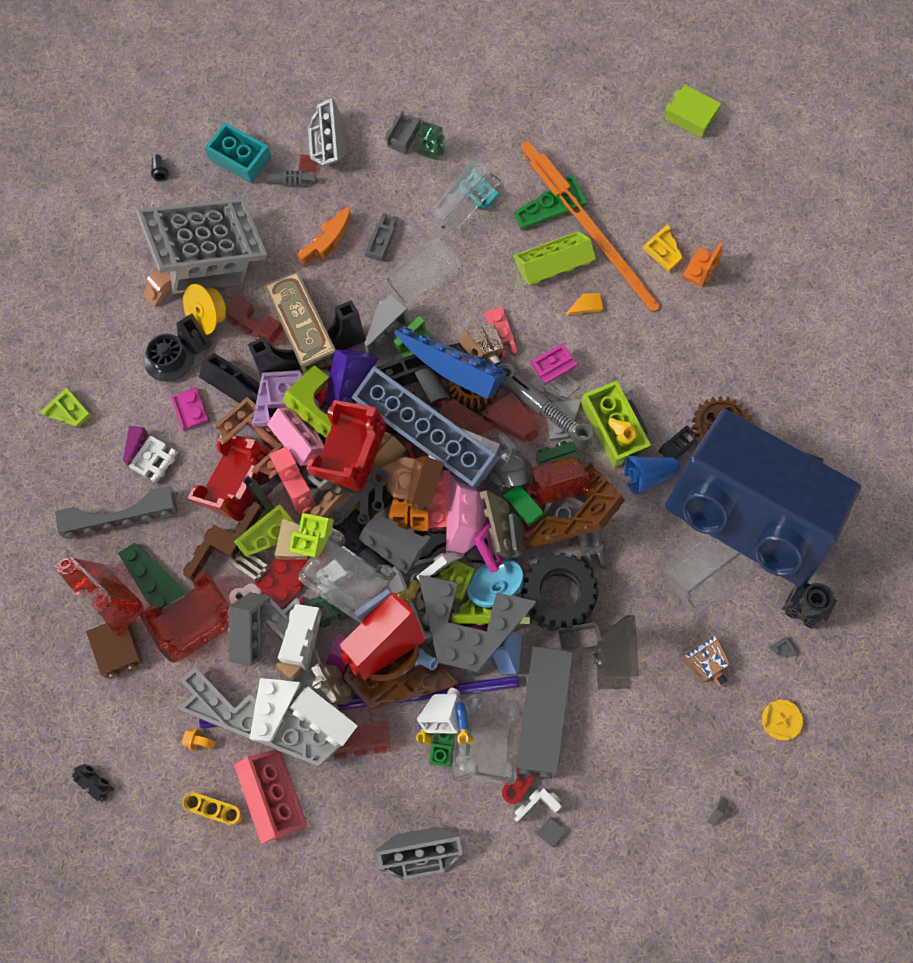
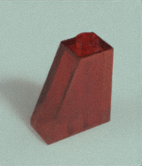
[482,392,539,442]
[435,398,493,436]

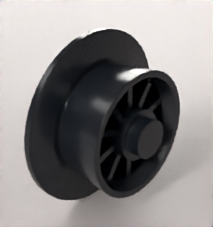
[144,334,195,382]

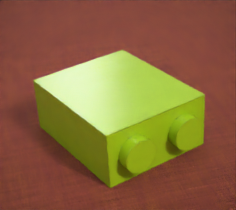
[664,84,721,138]

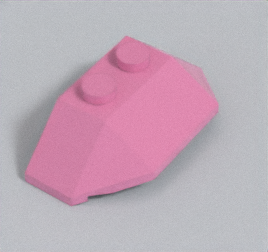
[446,474,488,554]

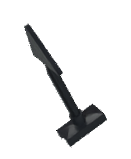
[242,434,327,513]

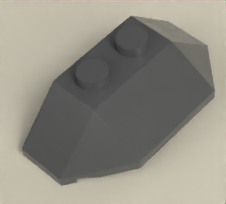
[376,827,463,880]

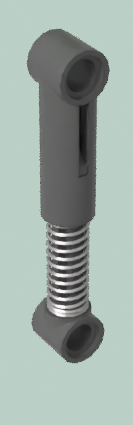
[499,363,593,450]

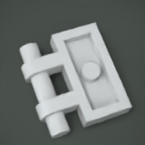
[128,436,178,484]

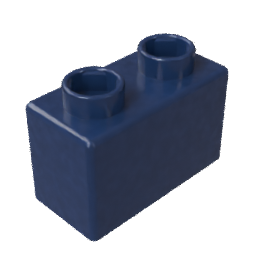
[665,409,861,587]

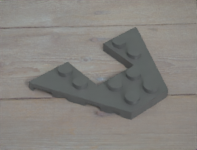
[419,575,536,672]

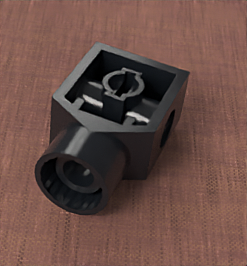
[325,513,389,581]
[782,583,837,629]

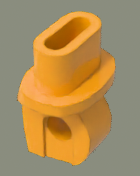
[182,729,216,751]

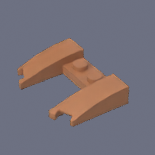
[214,397,294,478]

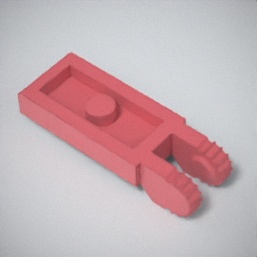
[485,307,517,358]

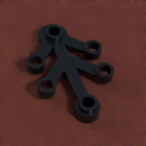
[328,468,389,525]

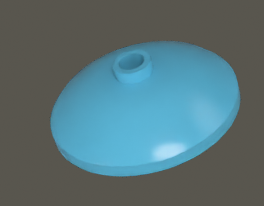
[467,559,524,608]

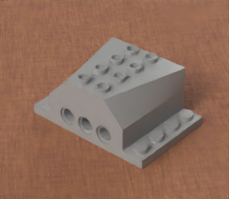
[137,198,267,294]

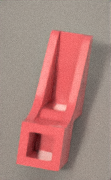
[269,446,316,518]

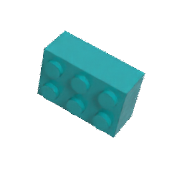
[205,122,271,184]

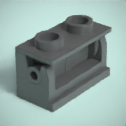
[385,111,421,154]

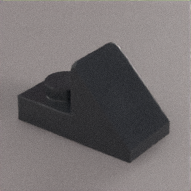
[176,313,211,355]

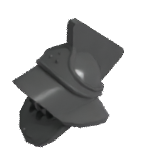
[487,433,534,495]

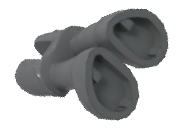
[570,518,607,570]

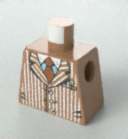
[459,323,504,365]

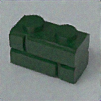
[535,441,580,479]

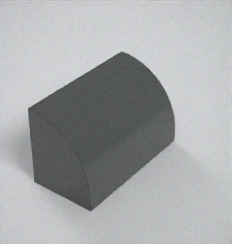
[415,368,453,411]

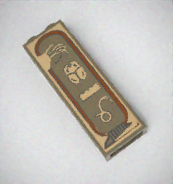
[264,271,335,374]

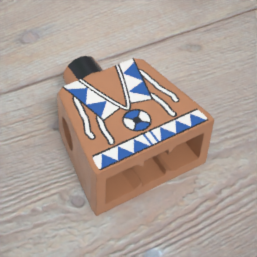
[681,635,729,687]

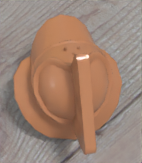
[377,457,415,499]

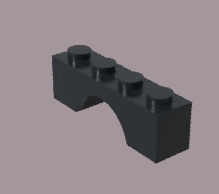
[415,531,488,564]

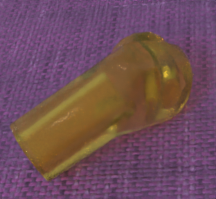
[396,580,420,603]

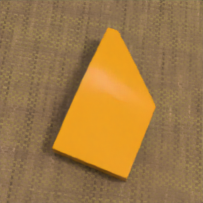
[566,293,603,316]

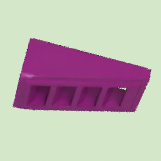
[123,426,148,468]

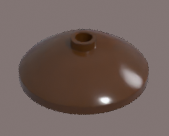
[368,645,419,681]

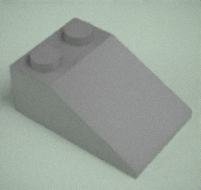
[365,294,408,356]

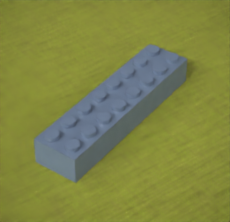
[352,366,500,489]

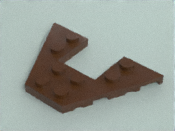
[522,462,625,549]
[344,655,458,710]

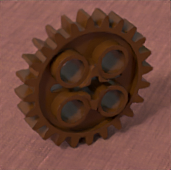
[691,396,754,443]

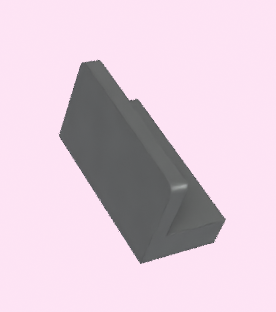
[506,513,527,560]

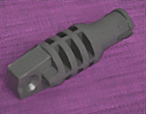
[266,170,316,187]

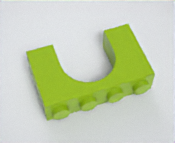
[282,365,361,438]

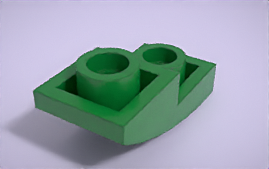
[504,485,544,526]
[429,733,455,767]

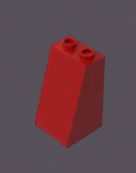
[339,593,425,680]

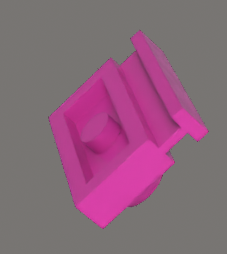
[531,343,577,385]
[171,387,209,431]

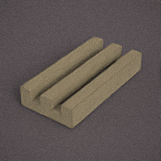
[230,550,270,583]

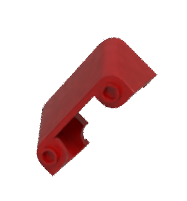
[306,400,386,492]
[187,435,270,522]

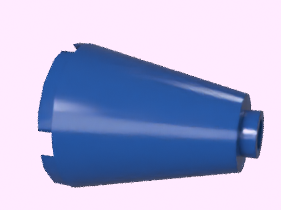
[624,456,680,494]

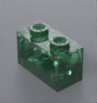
[416,121,445,160]
[306,587,353,628]

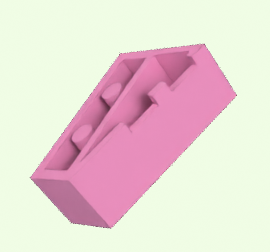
[267,407,324,466]

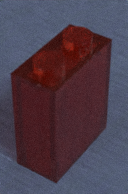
[530,455,590,504]

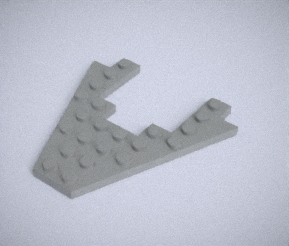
[179,598,349,768]

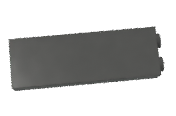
[515,646,573,779]

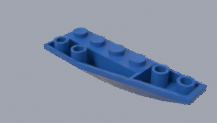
[394,327,507,399]

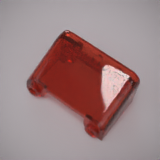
[53,557,144,635]
[139,571,230,663]

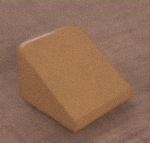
[276,663,304,682]

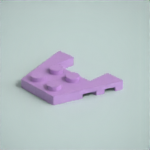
[252,371,324,427]

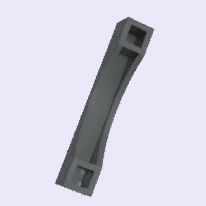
[55,486,177,539]

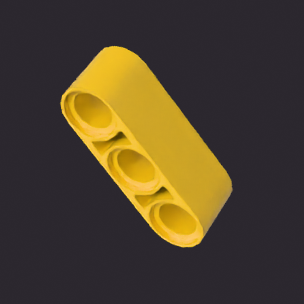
[182,792,243,825]

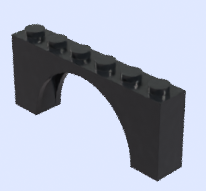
[247,300,366,377]

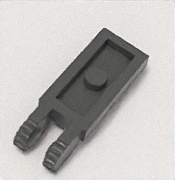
[365,213,398,261]

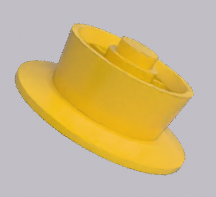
[183,284,226,335]

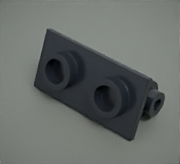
[72,764,114,802]

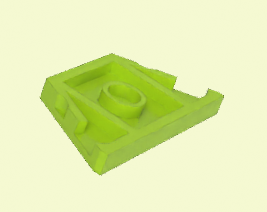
[452,598,530,625]

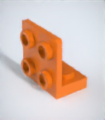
[682,241,724,287]

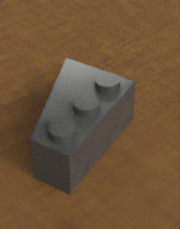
[359,514,431,574]
[228,592,271,667]

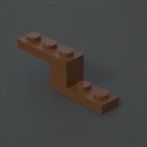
[183,502,263,583]

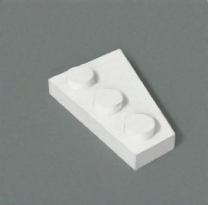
[250,678,301,743]

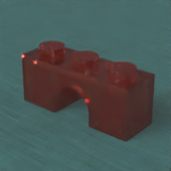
[226,295,283,345]

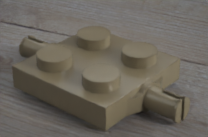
[311,664,353,704]

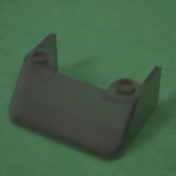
[592,615,639,689]

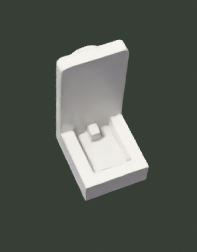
[514,788,562,822]

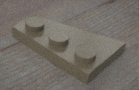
[480,490,512,558]

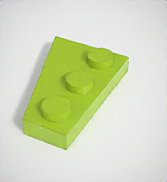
[234,504,295,556]

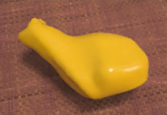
[609,418,637,444]

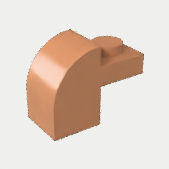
[143,269,172,306]

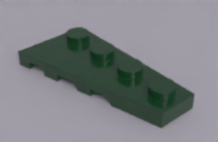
[118,543,191,618]

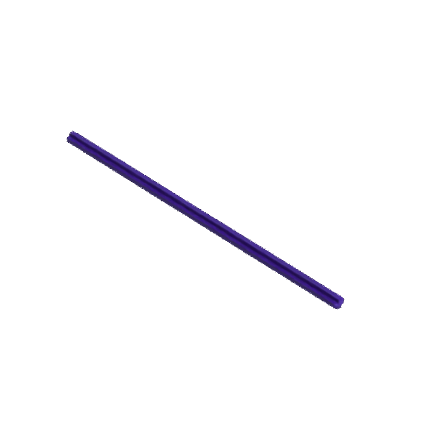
[199,676,519,729]

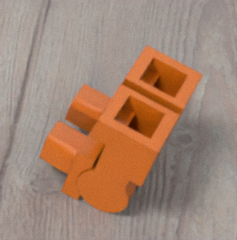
[389,499,429,531]

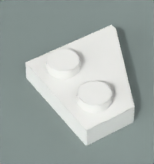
[416,551,465,582]

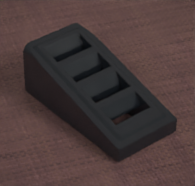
[658,425,699,460]

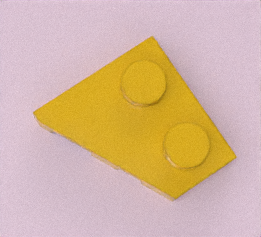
[643,224,682,272]

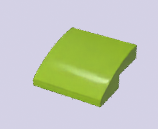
[289,513,334,558]

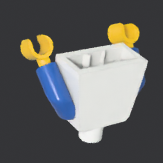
[416,688,474,746]

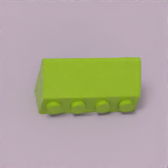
[513,231,596,285]
[581,380,651,468]

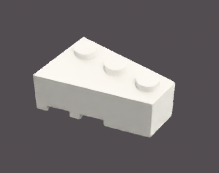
[278,604,322,671]
[290,687,357,747]

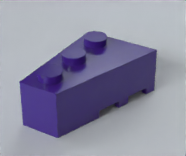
[324,349,378,407]

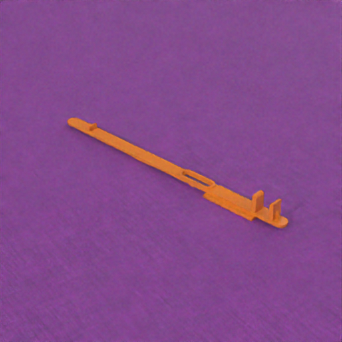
[521,141,659,311]

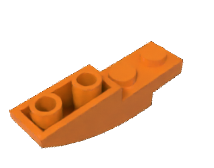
[297,206,351,267]

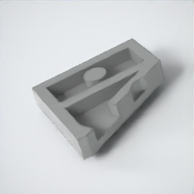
[546,399,580,441]

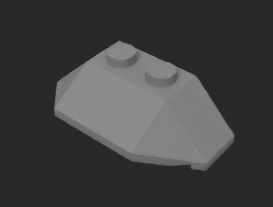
[308,98,347,167]

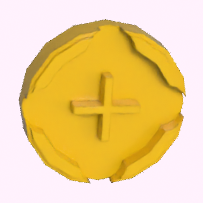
[762,700,803,741]

